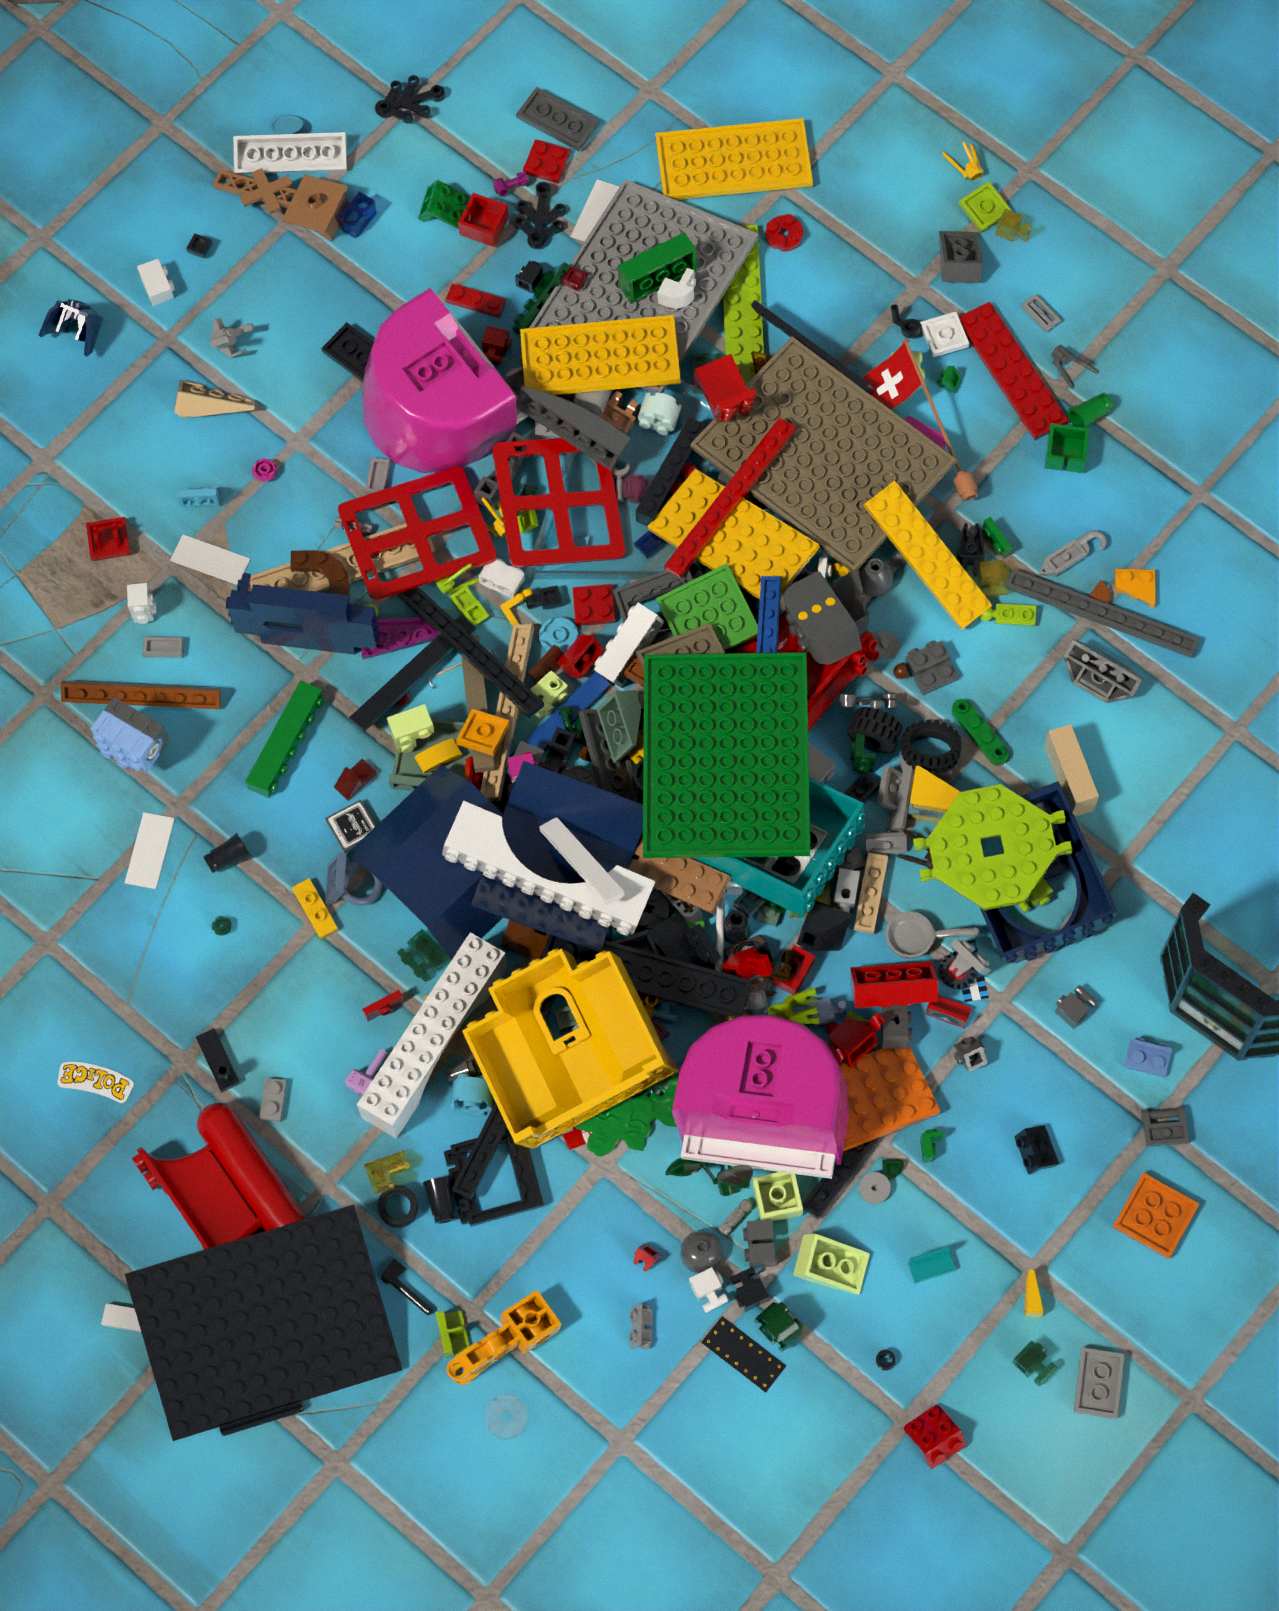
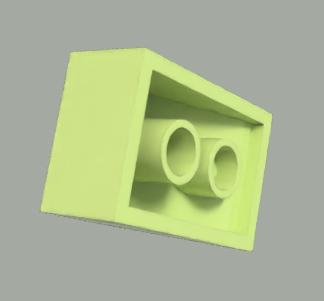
[793,1234,870,1295]

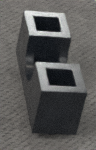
[539,727,577,774]

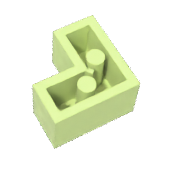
[387,704,434,753]

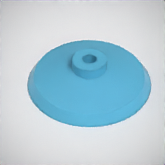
[270,115,303,135]

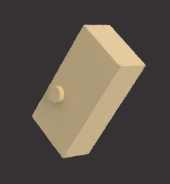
[1044,724,1099,816]

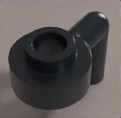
[891,304,921,338]

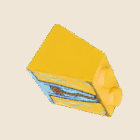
[907,766,960,823]

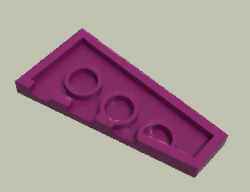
[362,617,439,659]

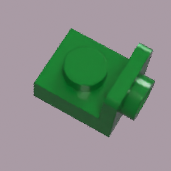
[920,1129,943,1163]

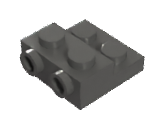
[905,640,959,695]

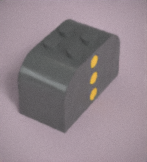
[784,571,862,664]

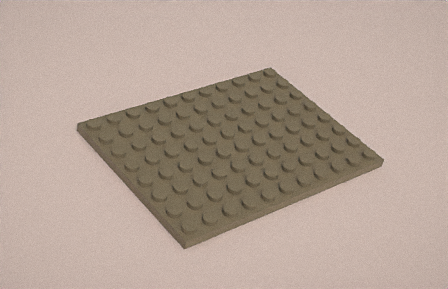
[690,337,957,572]

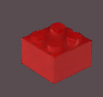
[458,193,509,247]

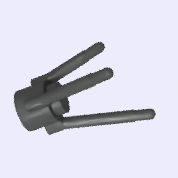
[1051,345,1098,388]

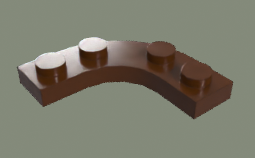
[290,550,350,599]

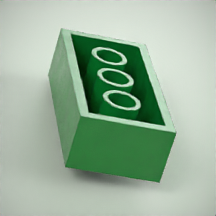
[618,232,697,304]

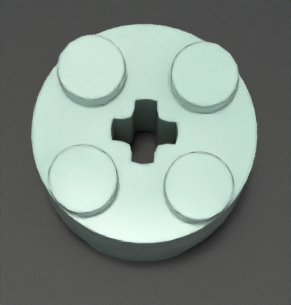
[638,392,681,435]

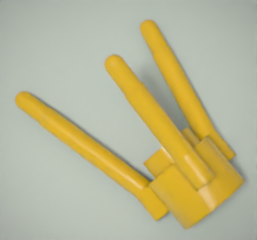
[942,142,983,181]
[482,497,506,538]

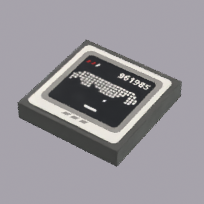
[325,799,376,853]

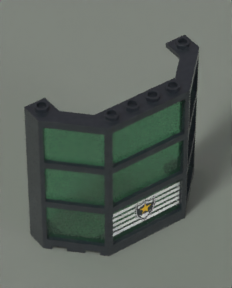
[1160,893,1279,1061]

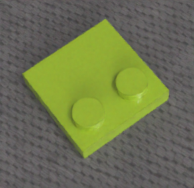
[958,181,1011,233]

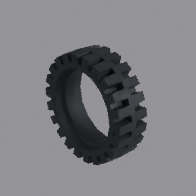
[901,720,962,774]

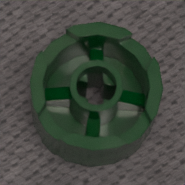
[754,1302,804,1352]

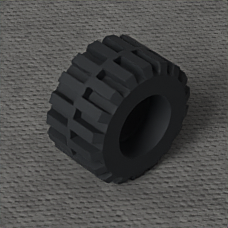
[847,707,903,753]

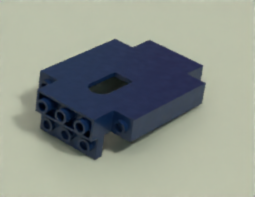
[226,573,380,655]

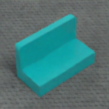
[908,1246,956,1284]

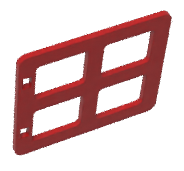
[492,438,626,567]
[338,466,497,600]

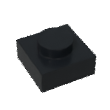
[186,233,212,258]

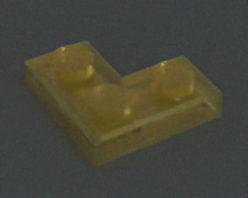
[364,1150,410,1195]

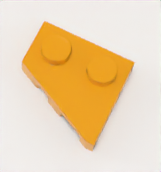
[1115,568,1155,608]

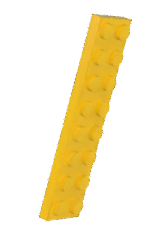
[863,481,992,630]

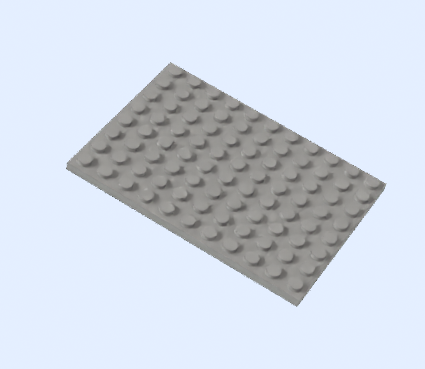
[529,179,759,394]

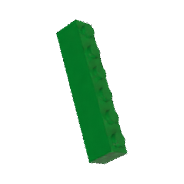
[245,680,324,798]

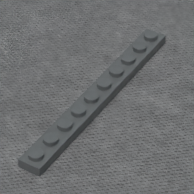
[1005,569,1199,658]

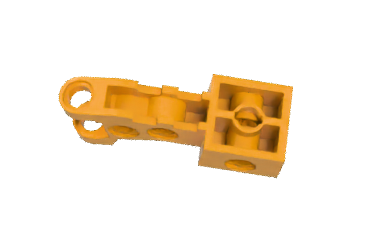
[447,1290,562,1385]

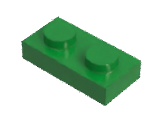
[982,517,1012,559]

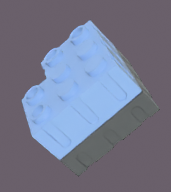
[90,697,169,773]

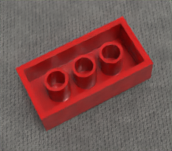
[850,961,938,1008]

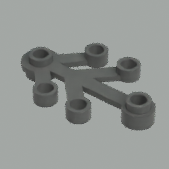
[840,693,901,708]

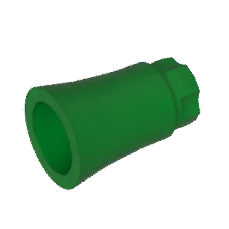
[1068,392,1113,428]

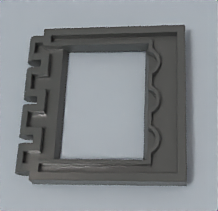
[613,569,693,646]

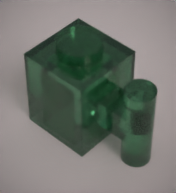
[1012,1341,1057,1387]

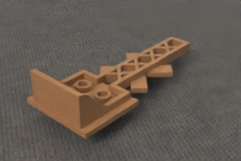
[213,168,350,241]

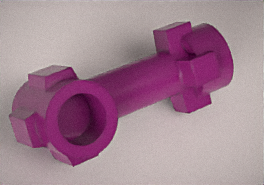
[493,172,529,197]

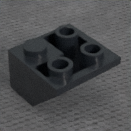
[797,900,852,952]

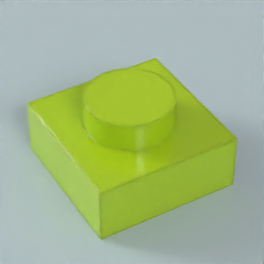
[517,510,539,534]

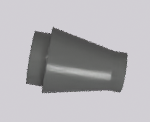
[445,1059,478,1083]

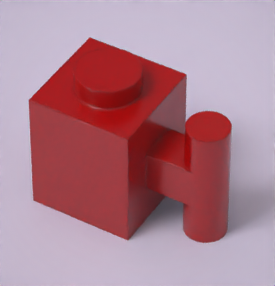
[482,326,512,364]

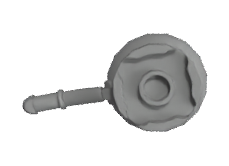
[885,911,980,959]

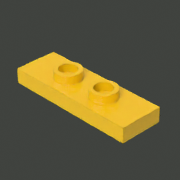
[291,878,339,940]

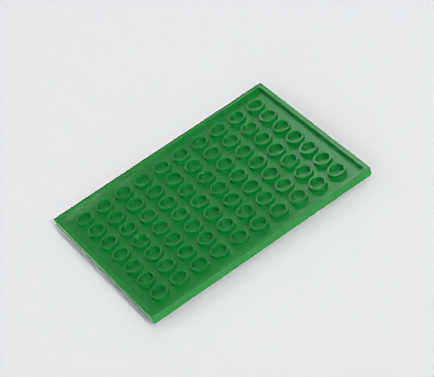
[643,653,810,858]

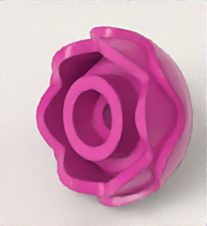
[252,458,277,482]

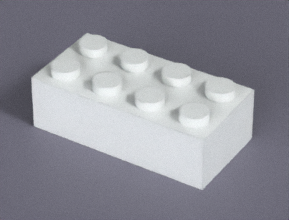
[594,603,665,688]

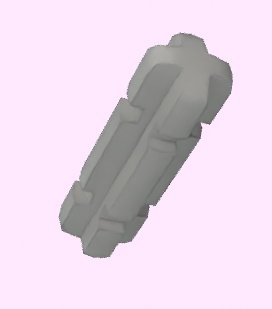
[334,516,373,535]
[718,1199,752,1236]

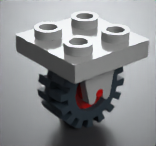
[938,939,992,990]

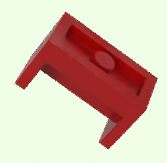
[773,945,815,995]

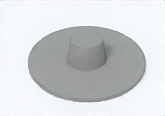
[873,631,899,659]
[859,1172,891,1204]

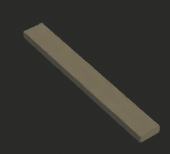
[461,635,495,773]

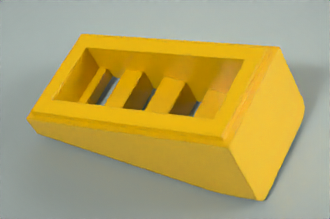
[1024,1269,1044,1317]

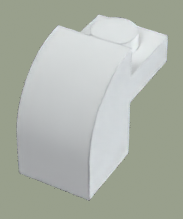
[657,268,696,308]

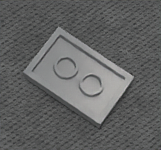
[1073,1347,1125,1420]

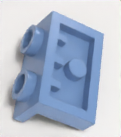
[1124,1038,1172,1078]

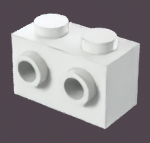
[127,583,157,624]

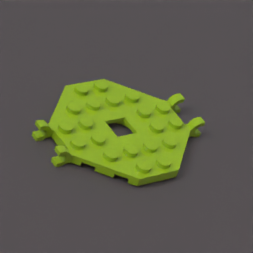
[913,784,1072,910]

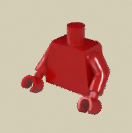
[826,1013,886,1068]

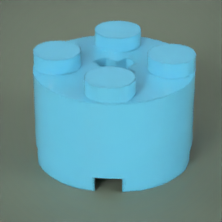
[450,1074,494,1116]

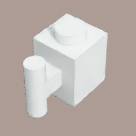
[689,1267,729,1313]

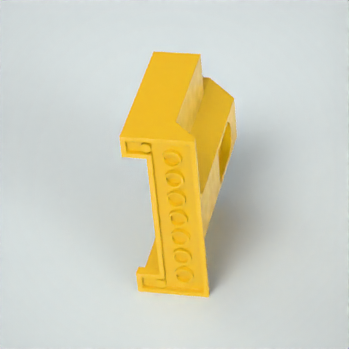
[462,948,679,1149]

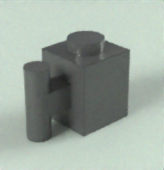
[1055,985,1098,1029]

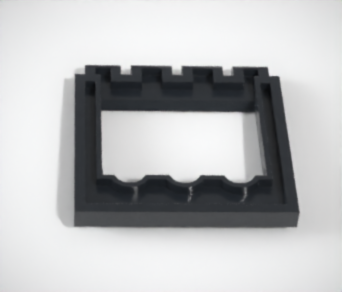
[443,1129,544,1227]

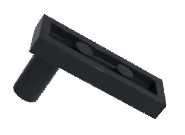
[196,1028,240,1093]

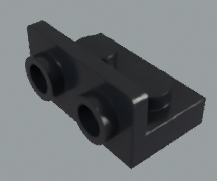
[1015,1125,1059,1175]

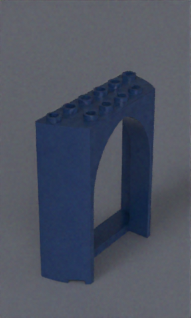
[979,781,1117,964]

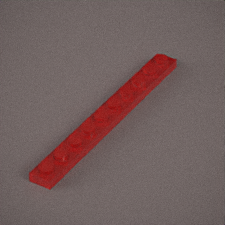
[664,417,796,579]

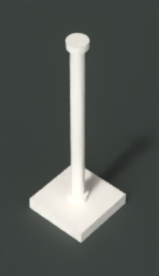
[715,881,742,972]

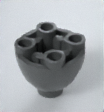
[858,557,894,597]

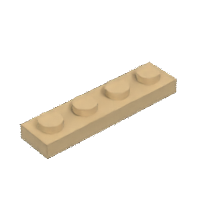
[853,852,888,935]

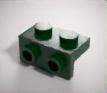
[850,734,875,774]

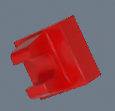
[633,1243,662,1271]

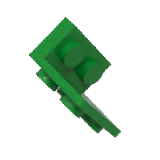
[418,179,469,229]

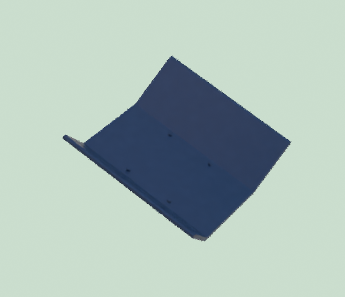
[471,761,643,953]
[346,765,503,960]

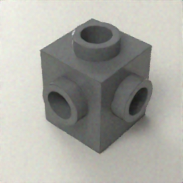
[954,1036,988,1072]

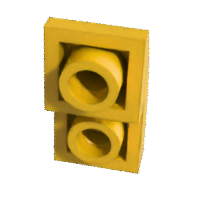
[414,738,462,774]

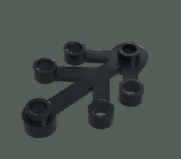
[375,75,445,124]
[514,182,566,249]

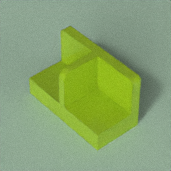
[435,1310,470,1358]

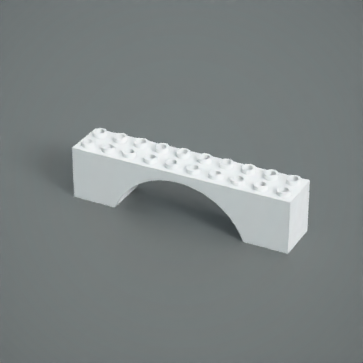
[442,801,655,935]
[357,932,508,1139]

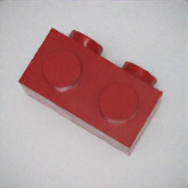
[556,634,605,679]

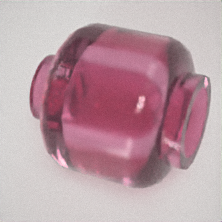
[623,474,649,504]

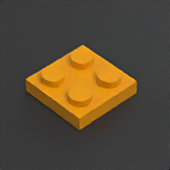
[456,709,510,756]

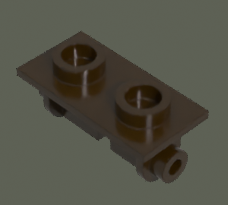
[772,950,798,982]

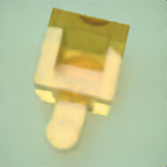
[995,208,1031,242]
[979,560,1009,597]

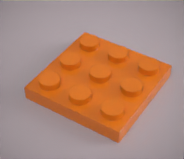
[1112,1172,1199,1260]

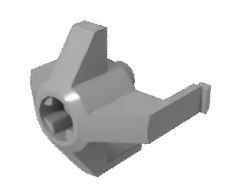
[210,318,255,358]

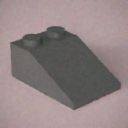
[939,231,982,283]

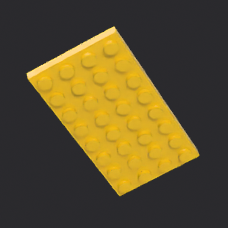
[655,118,813,200]
[520,315,681,395]
[647,469,820,600]

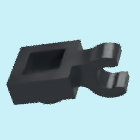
[526,585,562,610]

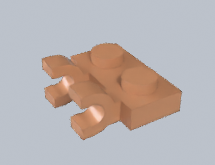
[596,390,640,433]

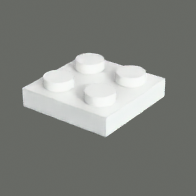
[920,312,969,358]

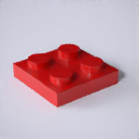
[523,139,570,184]
[572,584,615,626]

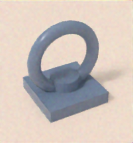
[325,853,383,906]

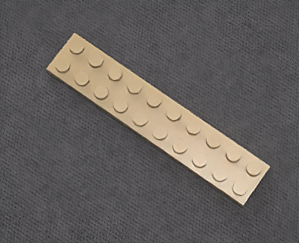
[237,517,436,593]

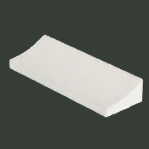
[233,132,347,175]

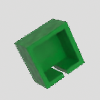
[1044,423,1090,473]

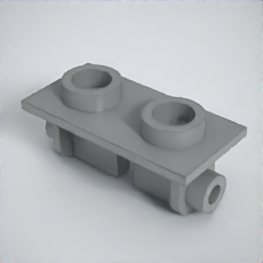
[629,1303,652,1350]

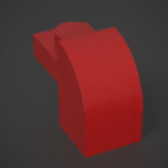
[722,948,774,980]

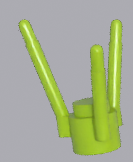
[435,557,479,595]

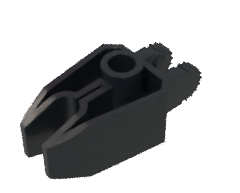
[956,523,985,576]

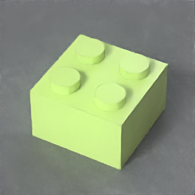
[752,1172,803,1222]

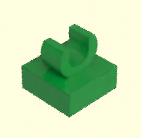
[937,366,962,393]

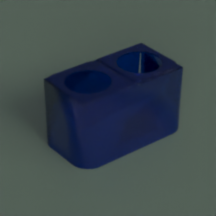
[338,191,377,239]

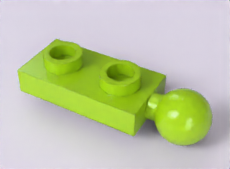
[979,604,1036,626]

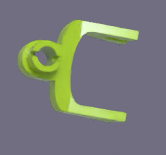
[768,987,820,1024]

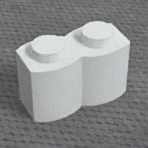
[479,558,525,598]

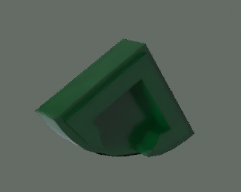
[882,1160,904,1181]

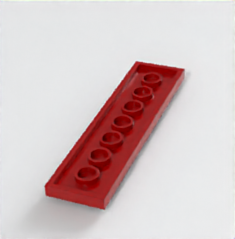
[959,301,1069,441]

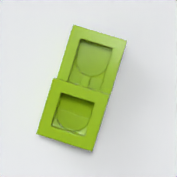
[450,586,489,626]

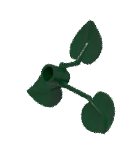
[665,1157,753,1196]

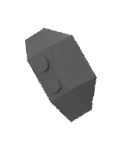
[1063,639,1143,703]

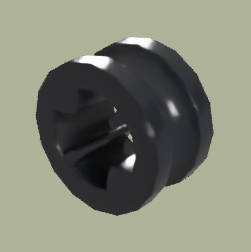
[876,1350,895,1371]

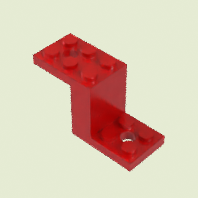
[692,354,756,423]

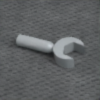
[612,462,629,502]

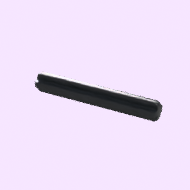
[219,1400,304,1436]

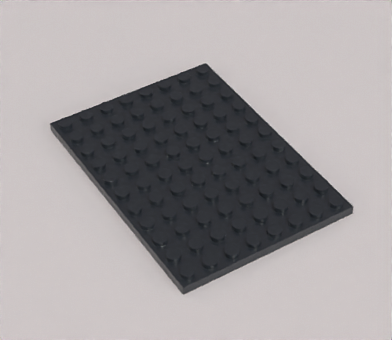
[125,1204,402,1441]

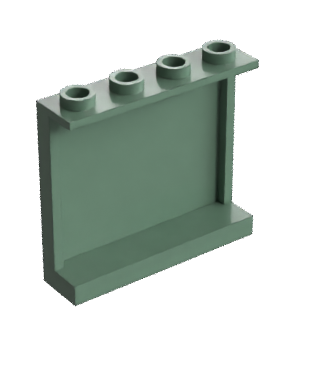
[389,716,473,792]

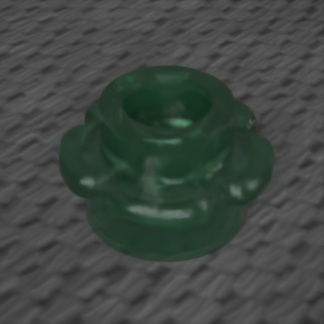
[211,916,232,936]

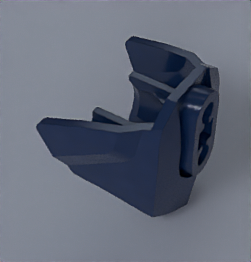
[38,299,103,357]

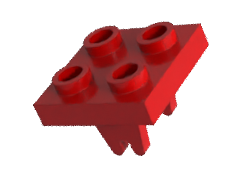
[86,517,131,561]

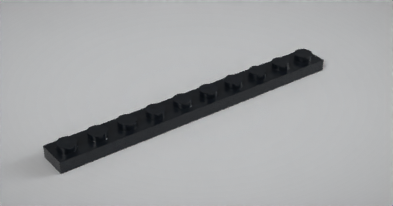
[397,587,544,719]
[733,772,880,918]

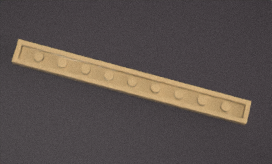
[480,624,534,802]

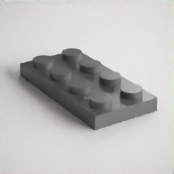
[516,87,599,151]

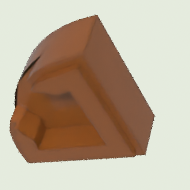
[1089,580,1109,604]

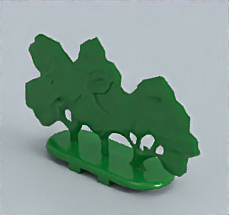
[575,1073,679,1156]

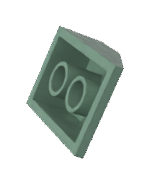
[596,690,641,763]

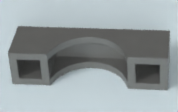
[474,432,530,509]

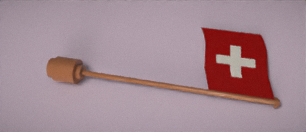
[862,338,978,501]

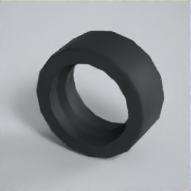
[377,1185,419,1228]

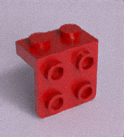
[904,1405,967,1470]

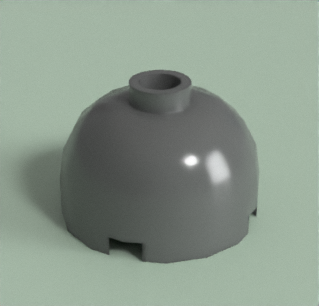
[680,1230,722,1273]

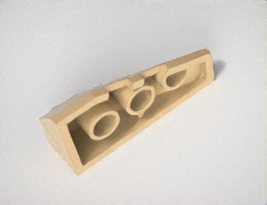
[174,380,255,418]

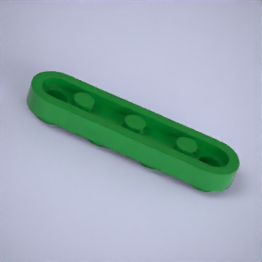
[951,699,1009,766]

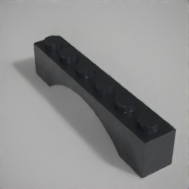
[635,417,706,526]

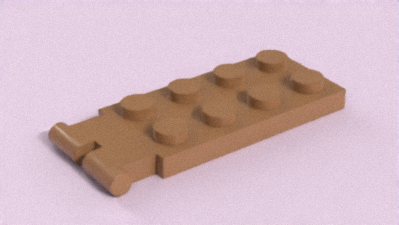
[628,838,731,914]

